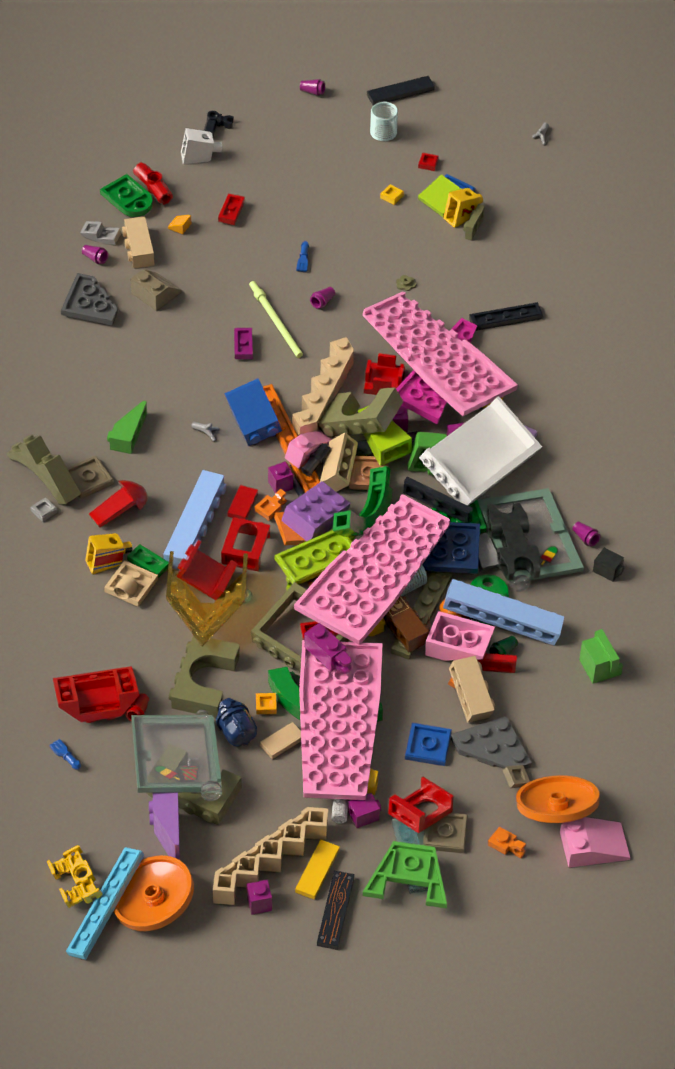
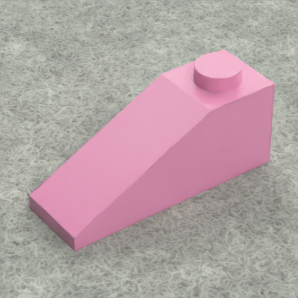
[285,430,332,468]

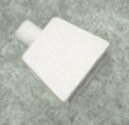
[181,128,222,164]

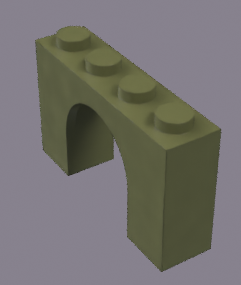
[318,387,403,437]
[169,634,240,718]
[147,745,242,825]

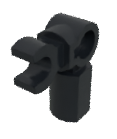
[204,111,234,137]

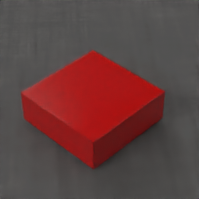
[418,153,439,171]

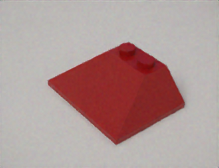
[53,666,139,723]

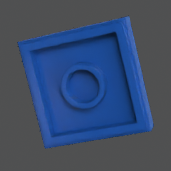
[405,723,452,766]

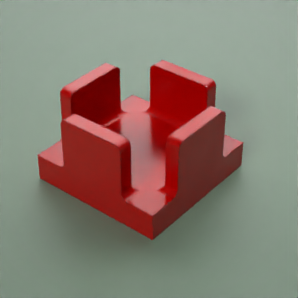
[364,353,405,395]

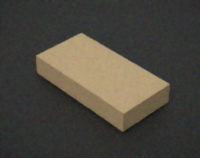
[260,722,301,759]

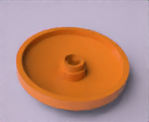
[516,775,600,823]
[114,855,194,931]

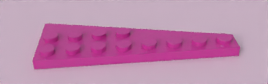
[396,318,477,424]

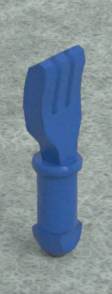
[296,241,309,272]
[49,739,81,770]

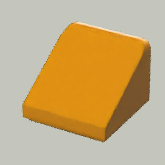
[168,215,192,234]

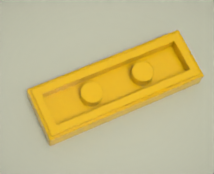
[295,839,340,900]

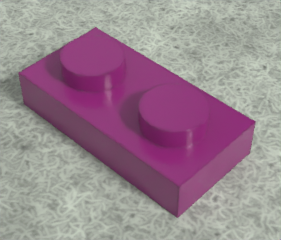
[234,328,253,359]

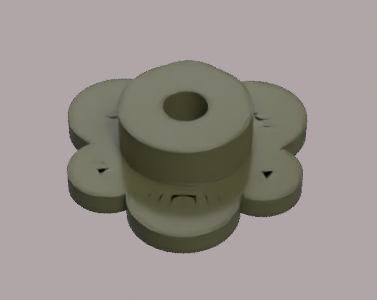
[396,275,416,291]

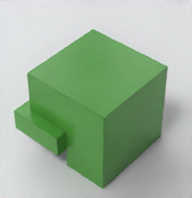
[407,432,447,476]
[579,629,623,684]

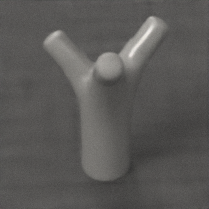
[532,122,549,145]
[191,421,218,442]

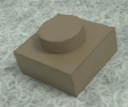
[503,765,530,788]

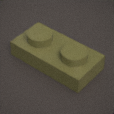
[463,204,485,241]

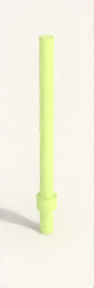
[249,281,303,358]

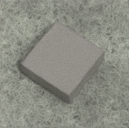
[30,497,58,522]

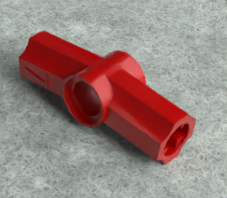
[133,162,173,205]

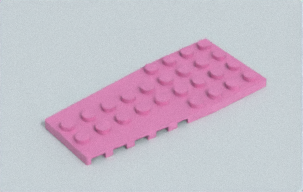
[363,292,518,416]
[294,495,450,645]
[299,640,382,800]

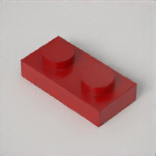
[218,193,245,225]

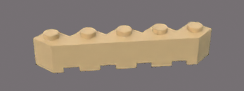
[292,337,354,436]
[213,807,328,905]

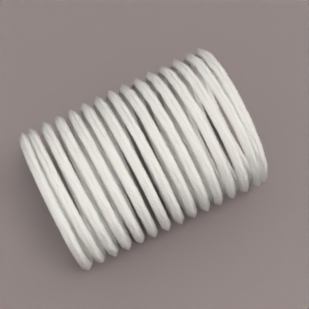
[332,799,348,823]

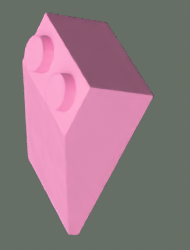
[425,611,495,661]
[560,817,630,868]

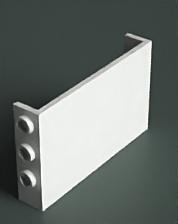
[419,396,542,506]

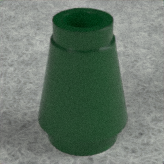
[489,636,518,655]

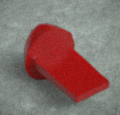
[89,480,147,528]

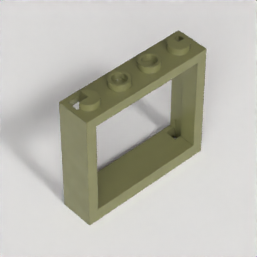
[251,582,350,672]

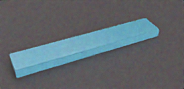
[66,847,144,960]

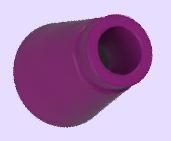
[300,79,326,96]
[82,245,109,264]
[310,287,335,309]
[572,521,600,546]

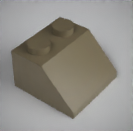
[130,269,182,311]

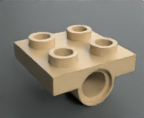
[104,560,158,607]

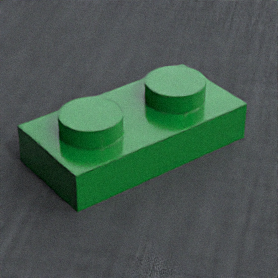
[127,544,170,578]

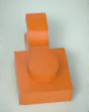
[255,489,287,521]
[488,826,526,858]

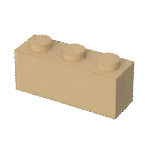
[122,216,154,268]
[320,433,358,492]
[449,656,495,723]

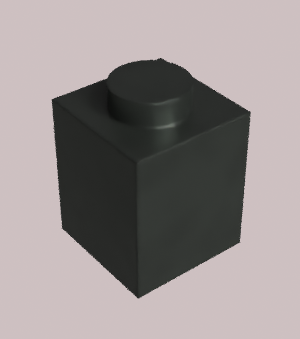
[593,547,625,582]

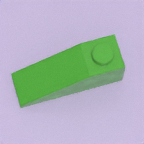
[107,401,147,454]

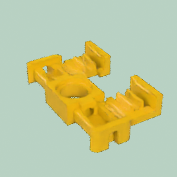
[47,845,103,908]

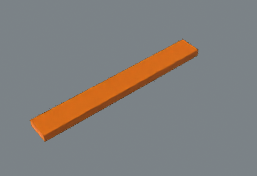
[263,384,320,493]

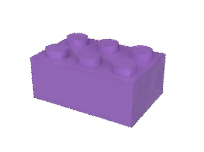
[281,481,351,541]

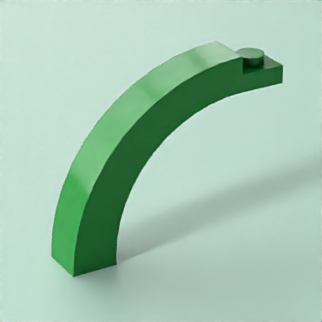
[333,466,393,537]
[268,666,383,722]

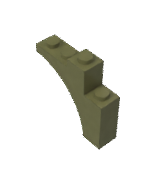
[7,434,81,504]

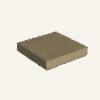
[67,455,114,499]
[423,810,468,853]

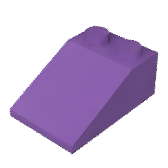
[149,792,180,860]

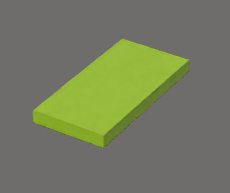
[274,530,353,585]

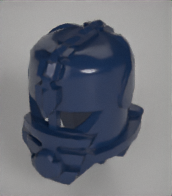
[216,698,257,747]

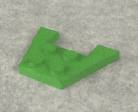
[363,841,447,909]

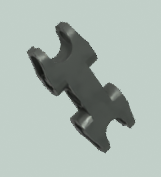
[486,502,541,580]

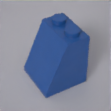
[224,378,282,446]

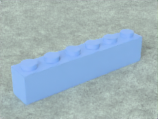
[163,470,227,570]
[443,579,564,646]

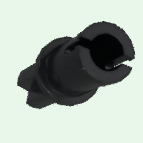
[301,443,331,477]

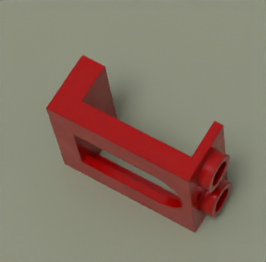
[221,517,270,572]
[388,776,454,833]

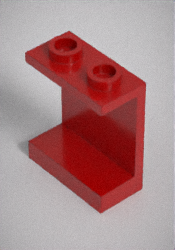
[176,539,238,600]

